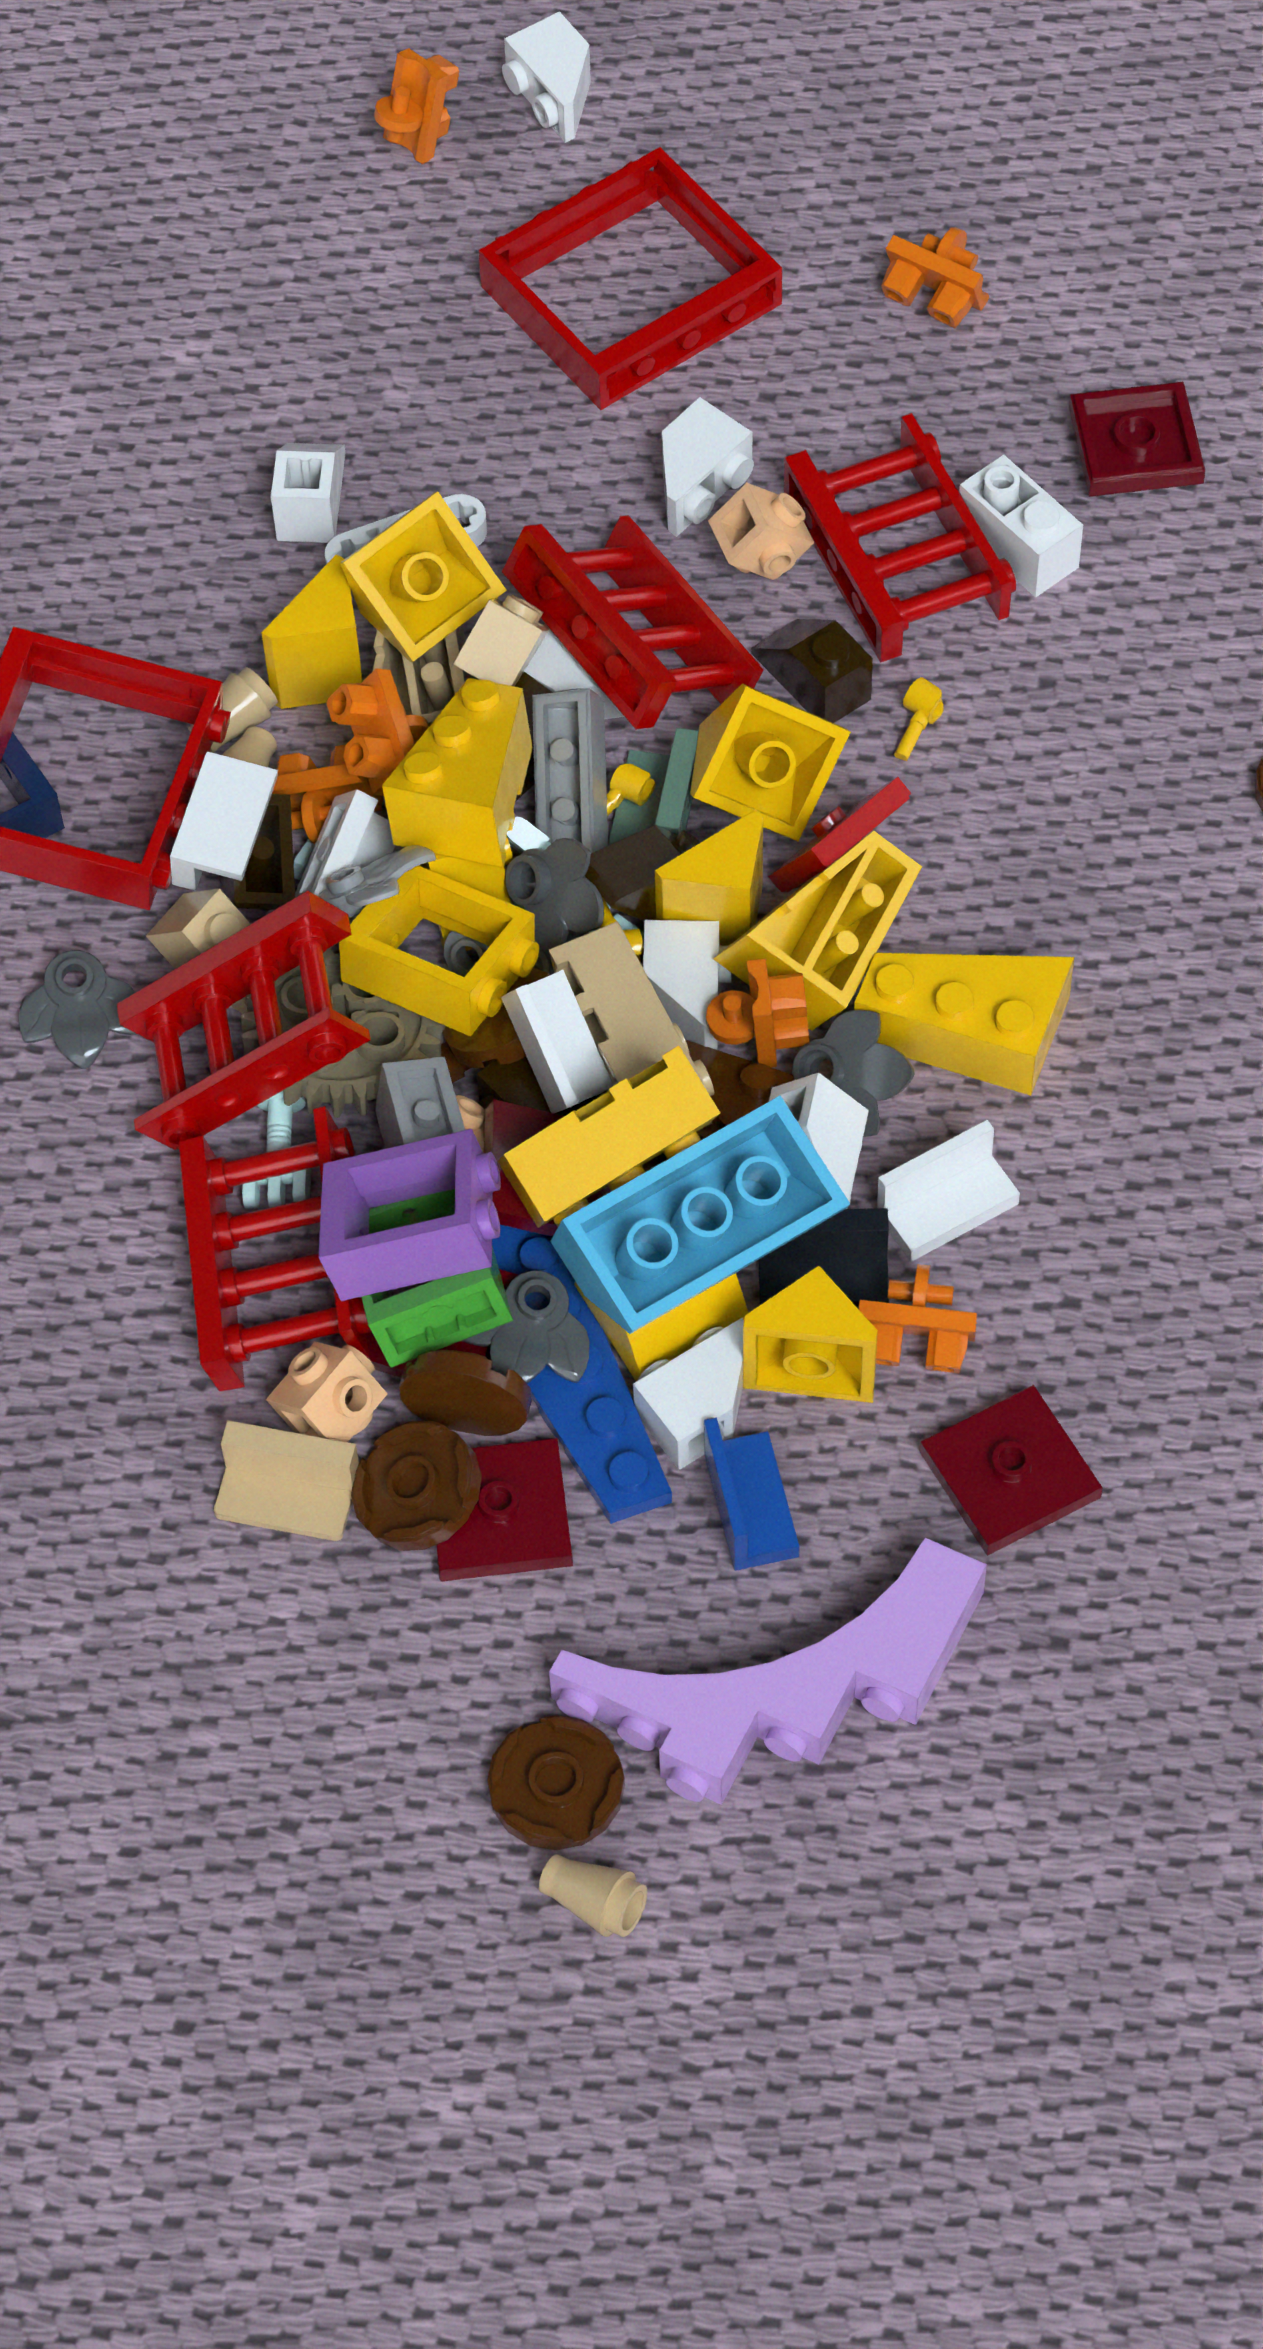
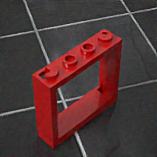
[478,147,782,410]
[0,626,231,911]

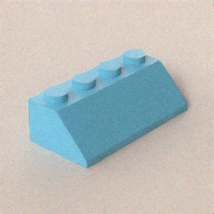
[550,1095,850,1334]

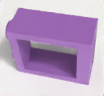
[319,1129,501,1301]

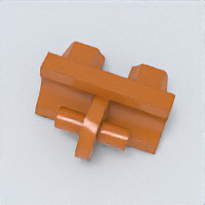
[374,48,459,164]
[881,227,989,328]
[326,668,429,796]
[272,745,383,844]
[706,959,810,1068]
[859,1264,977,1374]

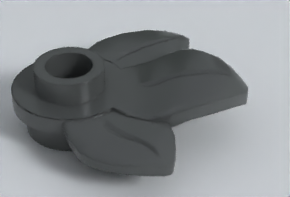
[505,838,604,961]
[19,950,136,1069]
[792,1010,915,1137]
[462,1270,589,1384]

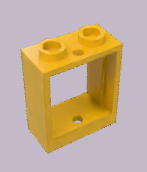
[339,865,539,1037]

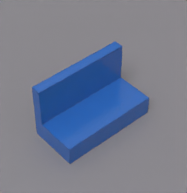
[704,1417,800,1571]

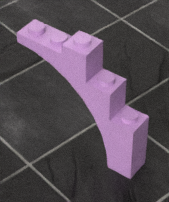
[549,1538,987,1805]

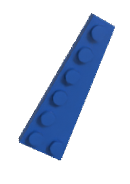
[492,1225,672,1524]

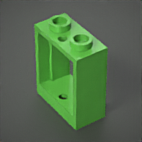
[362,1189,513,1368]

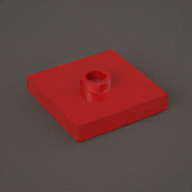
[768,777,911,893]

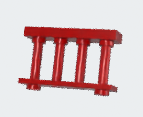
[784,413,1016,663]
[502,515,764,730]
[117,891,371,1150]
[178,1106,372,1391]

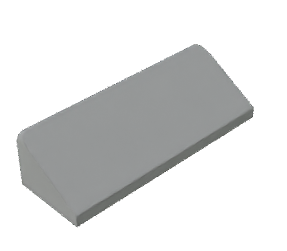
[532,688,608,854]

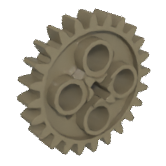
[241,947,446,1118]

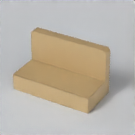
[214,1420,359,1541]

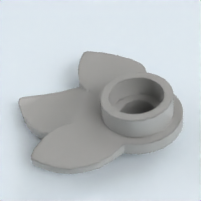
[319,845,437,918]

